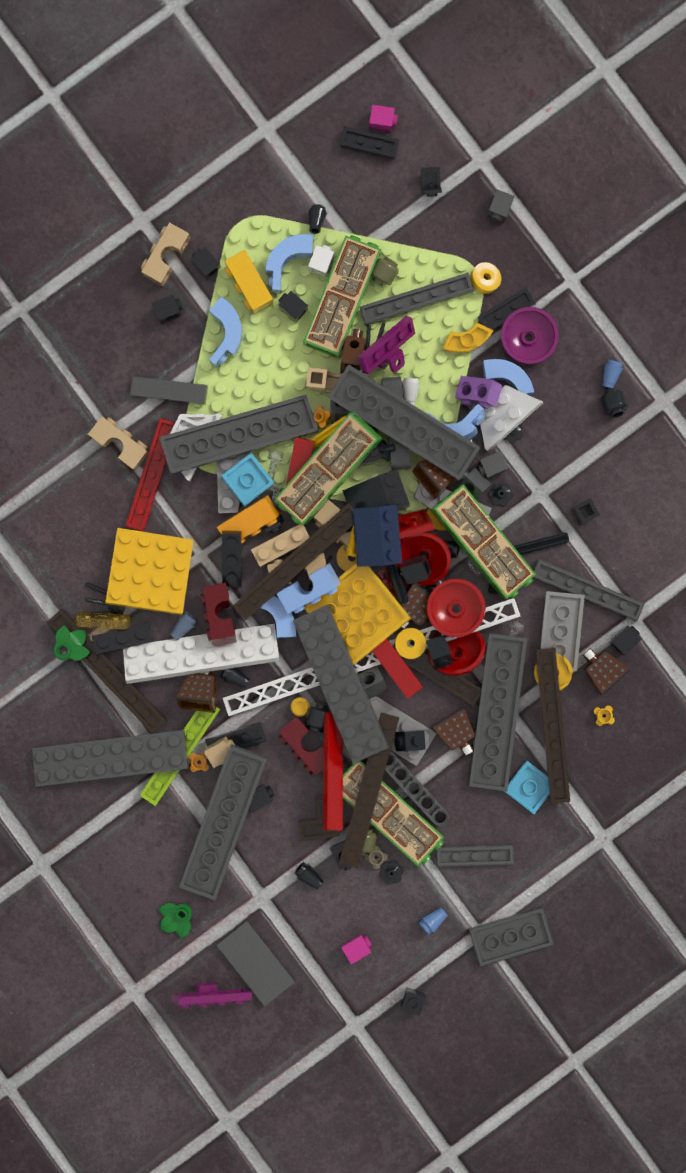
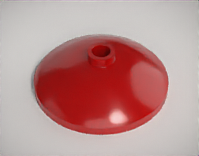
[397,532,451,586]
[427,579,485,637]
[428,631,486,676]

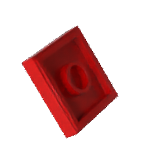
[398,509,434,539]

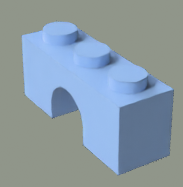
[277,563,341,614]

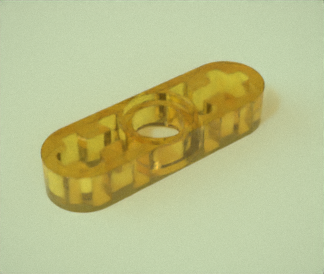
[75,612,130,630]

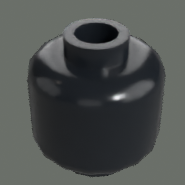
[600,388,628,418]
[305,704,330,733]

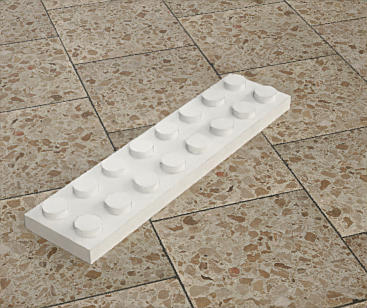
[123,624,280,684]

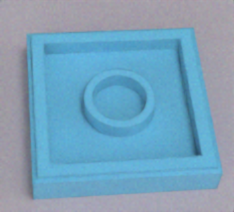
[221,453,275,507]
[504,760,550,814]

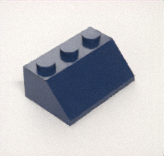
[352,504,402,567]

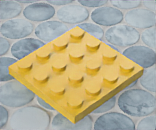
[105,528,194,615]
[305,563,411,665]

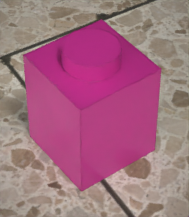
[369,105,398,132]
[341,933,373,964]

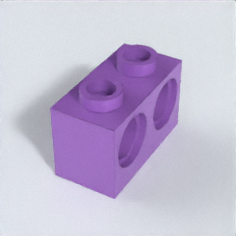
[455,376,502,409]

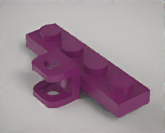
[358,316,415,374]
[172,982,252,1008]

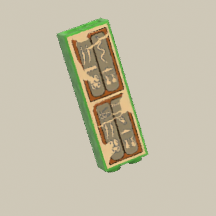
[303,235,381,359]
[275,412,383,525]
[430,485,536,599]
[343,761,444,866]

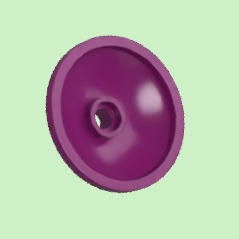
[501,307,559,364]

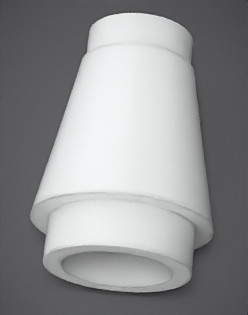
[402,378,420,406]

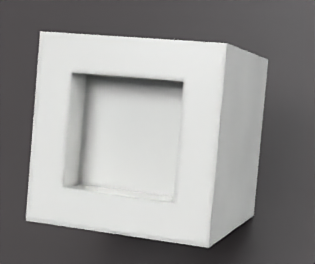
[308,245,334,277]

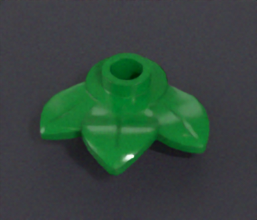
[53,626,90,661]
[159,902,193,938]

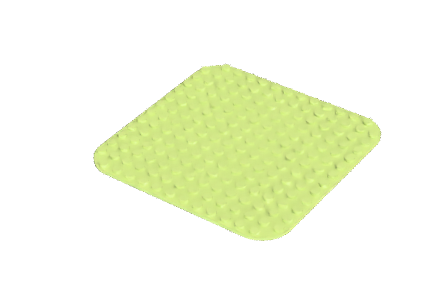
[187,215,484,514]

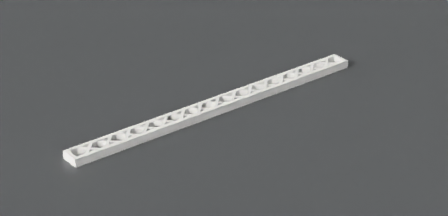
[223,598,520,716]

